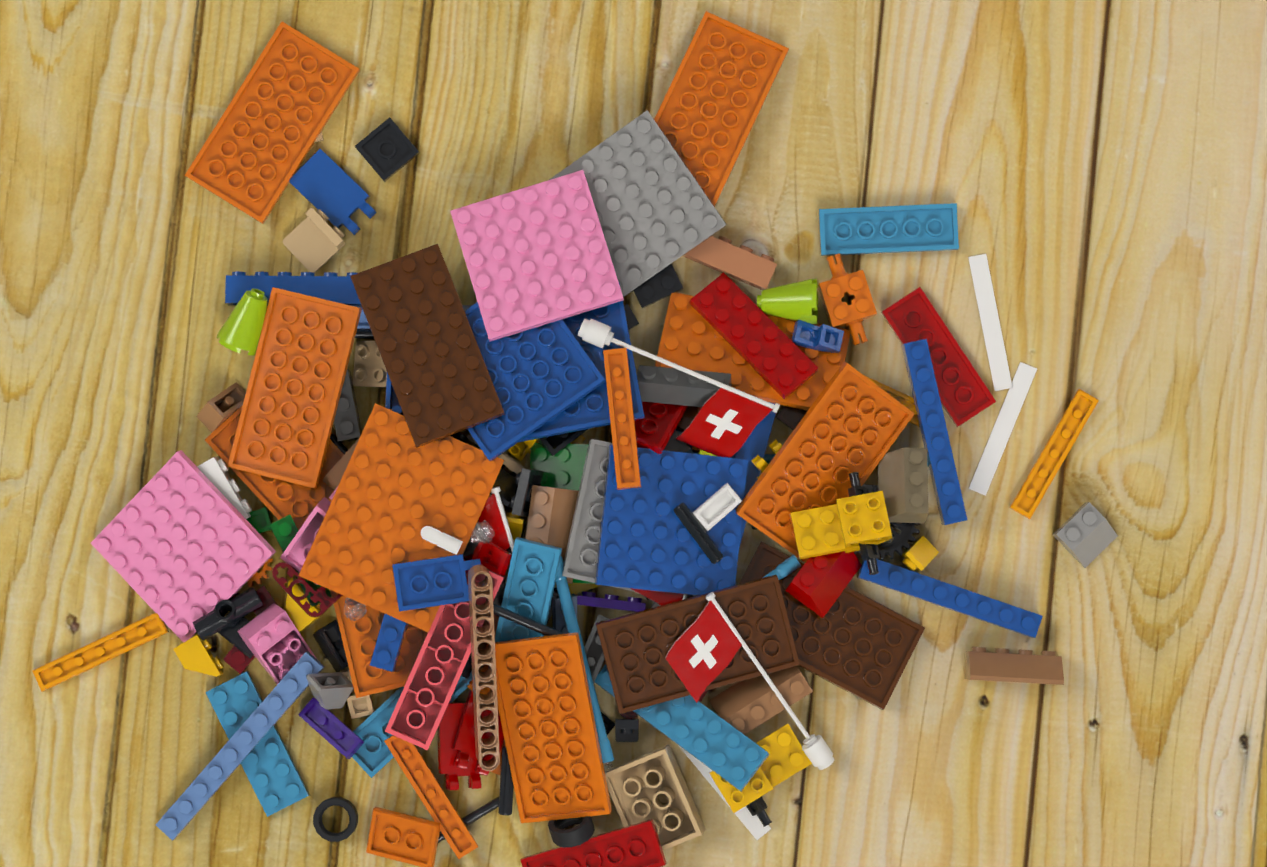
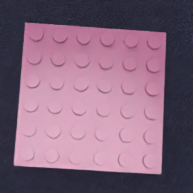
[450,170,624,341]
[91,450,276,643]

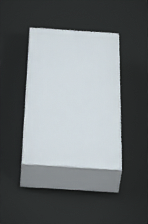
[692,483,742,531]

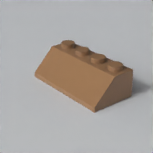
[526,485,579,584]
[965,647,1064,685]
[709,666,813,735]

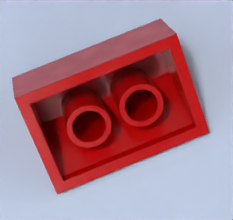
[785,551,862,618]

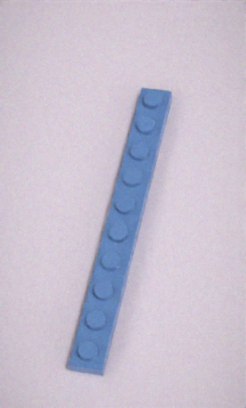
[156,651,325,840]

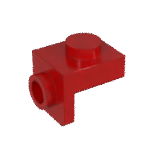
[472,542,512,576]

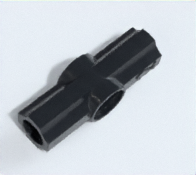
[193,587,264,641]

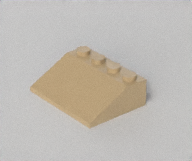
[605,744,706,850]

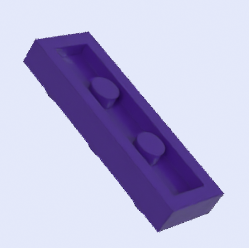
[577,591,646,612]
[298,697,364,760]

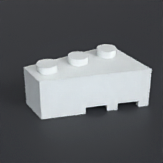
[197,456,252,519]

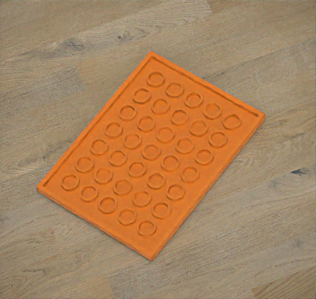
[298,403,504,632]

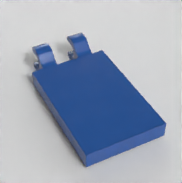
[289,149,377,235]
[392,554,481,611]

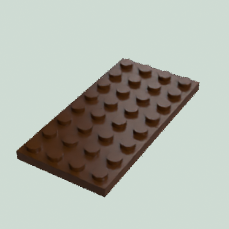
[350,244,505,448]
[739,541,925,710]
[596,575,800,714]

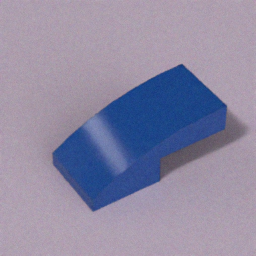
[791,320,844,353]

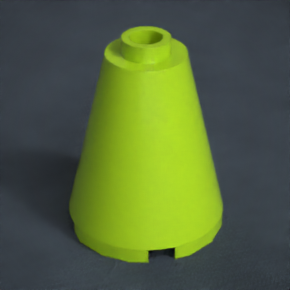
[757,278,818,324]
[217,288,268,356]

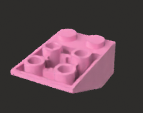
[237,603,317,684]

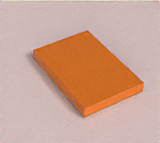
[366,807,441,867]

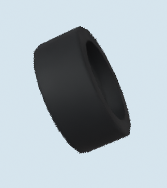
[313,797,358,842]
[548,816,595,848]

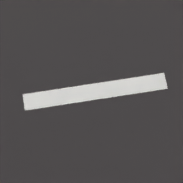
[968,254,1013,391]
[969,362,1037,496]
[677,744,771,840]

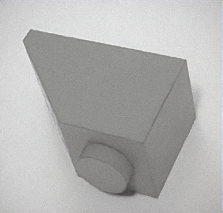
[306,672,353,710]

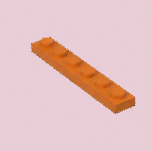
[603,348,641,490]
[384,735,478,859]

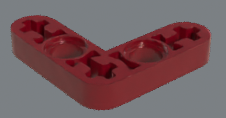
[272,562,343,618]

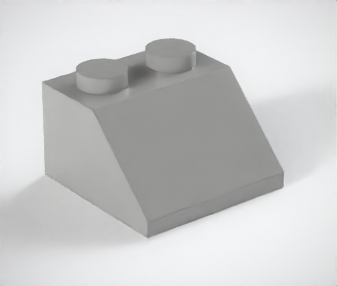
[1053,502,1118,568]

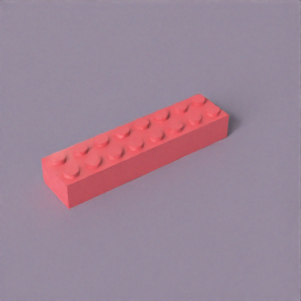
[385,559,504,750]

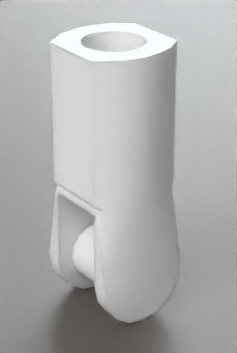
[421,526,463,555]

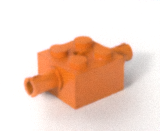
[818,254,877,346]

